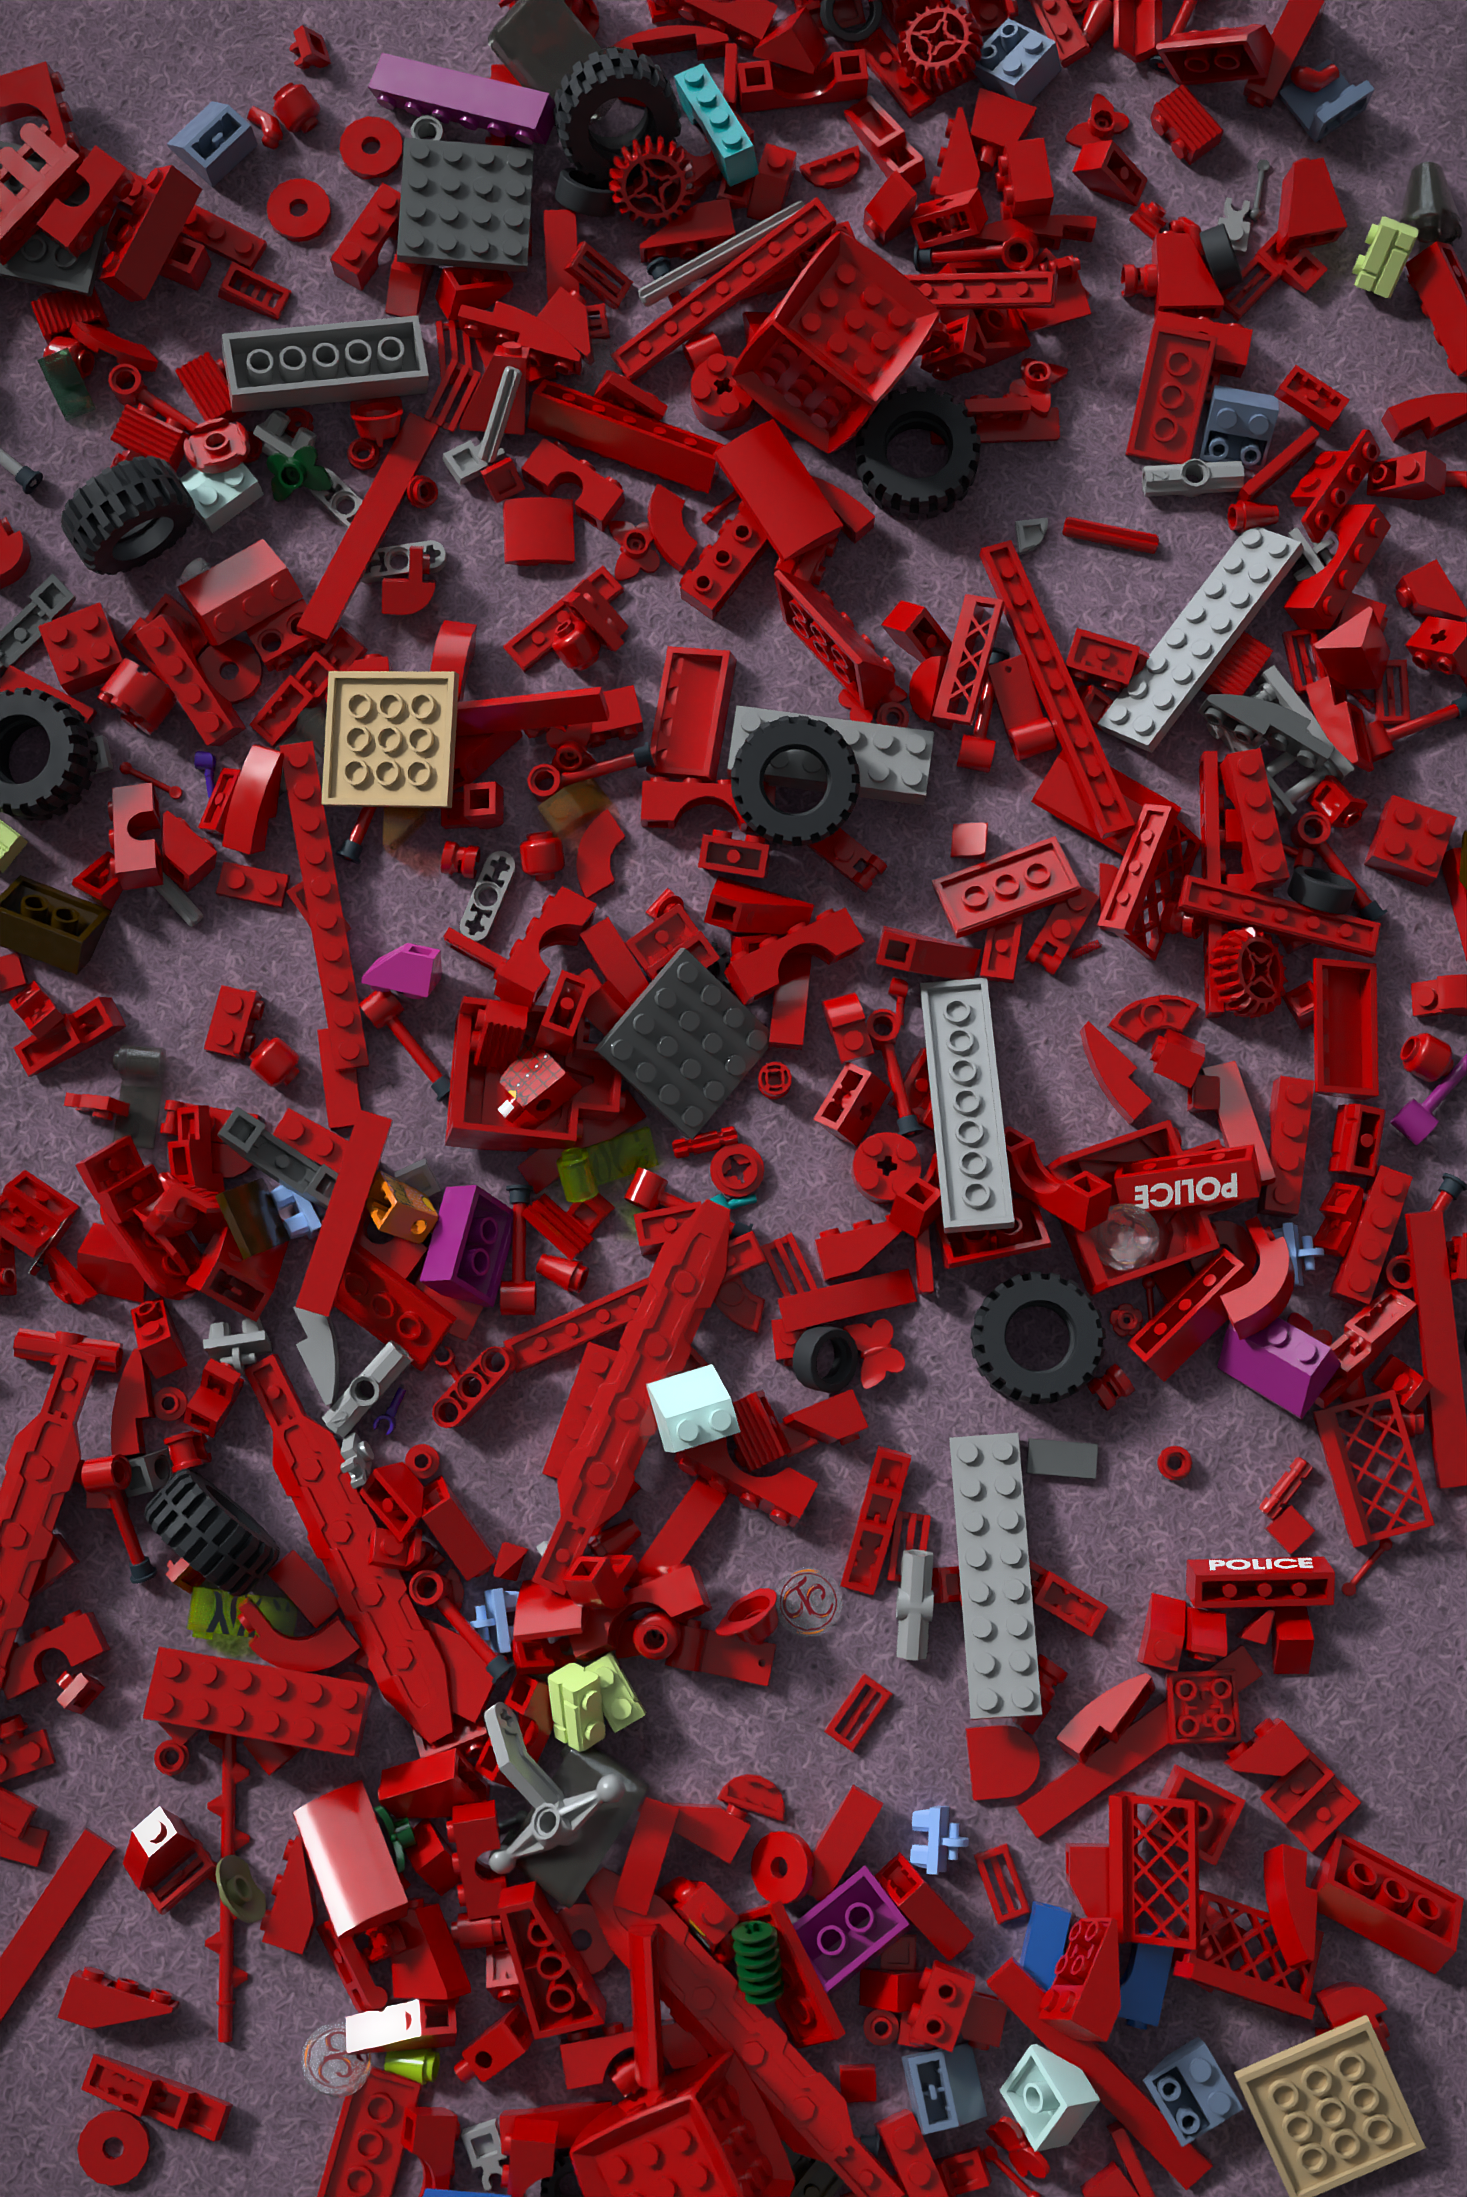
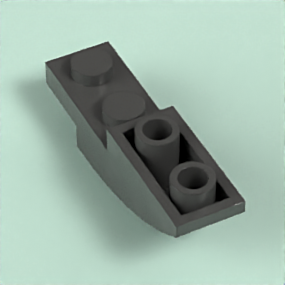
[1198,694,1334,771]

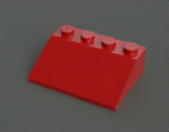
[774,570,896,710]

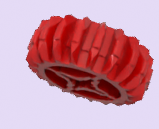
[897,1,984,91]
[609,135,696,227]
[1208,927,1288,1018]

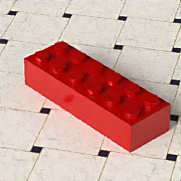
[143,1647,373,1758]

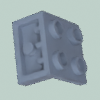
[1278,59,1375,143]

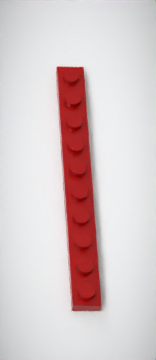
[979,540,1135,839]
[279,741,369,1072]

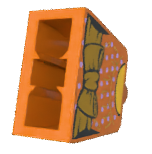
[366,1171,439,1244]

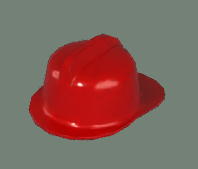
[350,396,403,448]
[715,1588,779,1646]

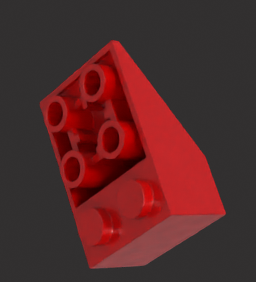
[186,1217,289,1322]
[1038,1917,1121,2042]

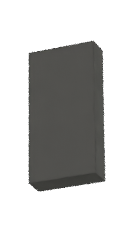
[1026,1438,1098,1479]

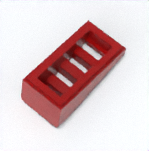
[218,261,292,321]

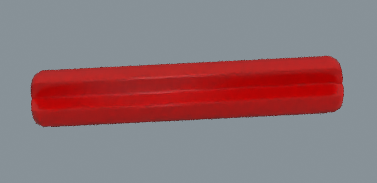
[1062,517,1159,554]

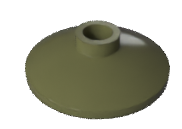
[216,1855,266,1923]

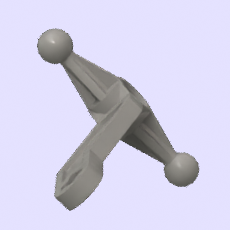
[484,1702,625,1874]

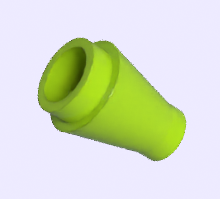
[384,2048,440,2085]

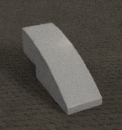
[293,1307,339,1407]

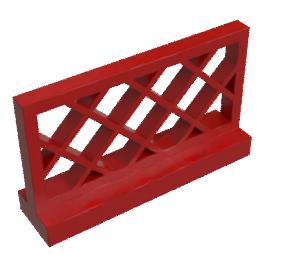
[1097,804,1202,961]
[1312,1390,1435,1548]
[1109,1791,1200,1950]
[1173,1890,1324,2020]

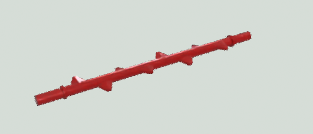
[205,1732,250,2042]

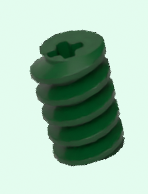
[732,1921,785,2005]

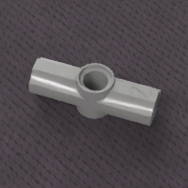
[1142,459,1244,498]
[322,1340,413,1438]
[896,1549,934,1661]

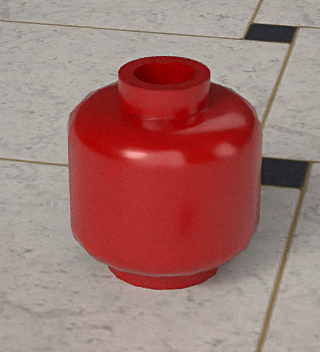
[273,82,321,134]
[43,336,95,382]
[552,620,601,671]
[519,831,565,881]
[1400,1033,1454,1082]
[248,1037,300,1087]
[633,1610,682,1660]

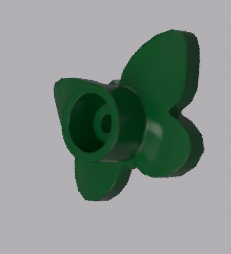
[266,446,333,502]
[374,1805,417,1874]

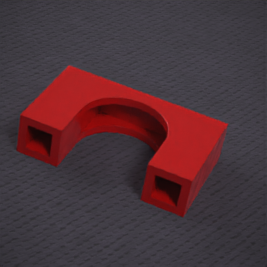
[0,61,81,153]

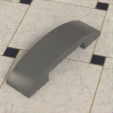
[0,574,76,677]
[217,1106,338,1209]

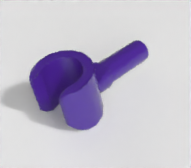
[194,751,216,798]
[373,1387,406,1435]

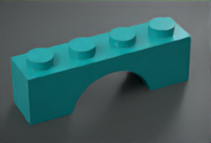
[674,63,759,187]

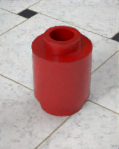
[451,1912,504,1950]

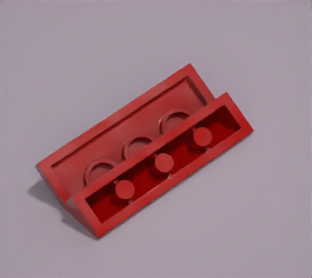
[1031,749,1182,856]

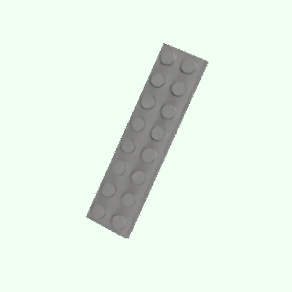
[1097,527,1305,753]
[920,978,1014,1233]
[949,1433,1042,1720]

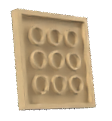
[321,671,459,808]
[1234,2015,1426,2197]

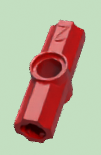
[13,1328,123,1373]

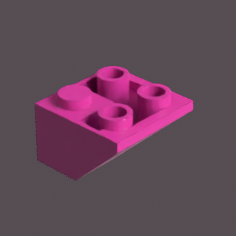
[361,943,442,999]

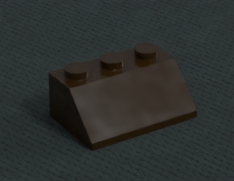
[0,875,112,975]

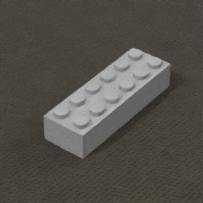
[222,315,429,413]
[727,705,934,805]

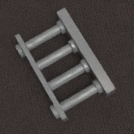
[1206,665,1355,822]

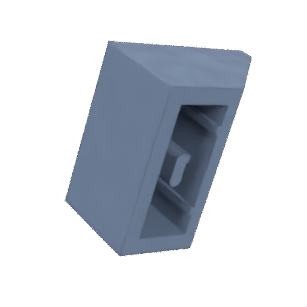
[973,18,1062,104]
[167,101,258,188]
[1199,385,1279,472]
[1143,2036,1243,2147]
[901,2042,987,2134]

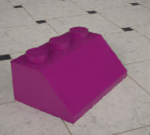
[420,1185,513,1307]
[1217,1317,1341,1420]
[793,1866,913,1995]

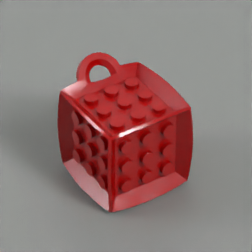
[731,231,949,454]
[570,2051,795,2197]

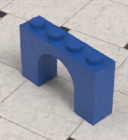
[1019,1900,1174,2030]

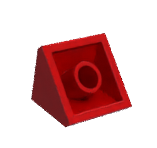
[753,6,829,75]
[1313,606,1390,689]
[77,1223,148,1303]

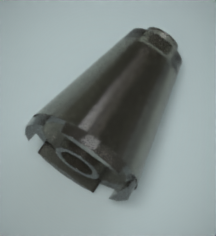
[1398,161,1462,255]

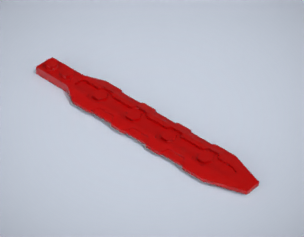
[531,1199,731,1595]
[0,1346,100,1690]
[244,1354,454,1744]
[584,1866,905,2197]

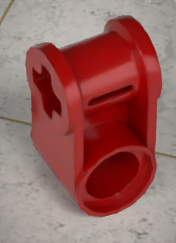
[163,1430,212,1473]

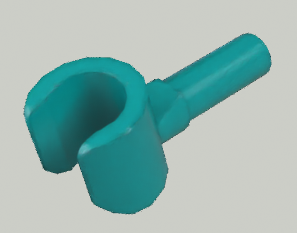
[710,1193,757,1210]

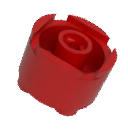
[691,353,755,432]
[97,659,178,735]
[851,1132,921,1205]

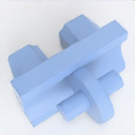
[270,1185,327,1240]
[1272,1222,1324,1287]
[469,1588,519,1653]
[910,1806,969,1875]

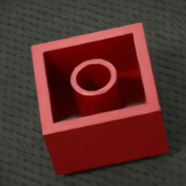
[995,137,1054,220]
[38,602,126,696]
[1364,795,1457,887]
[1146,1764,1246,1866]

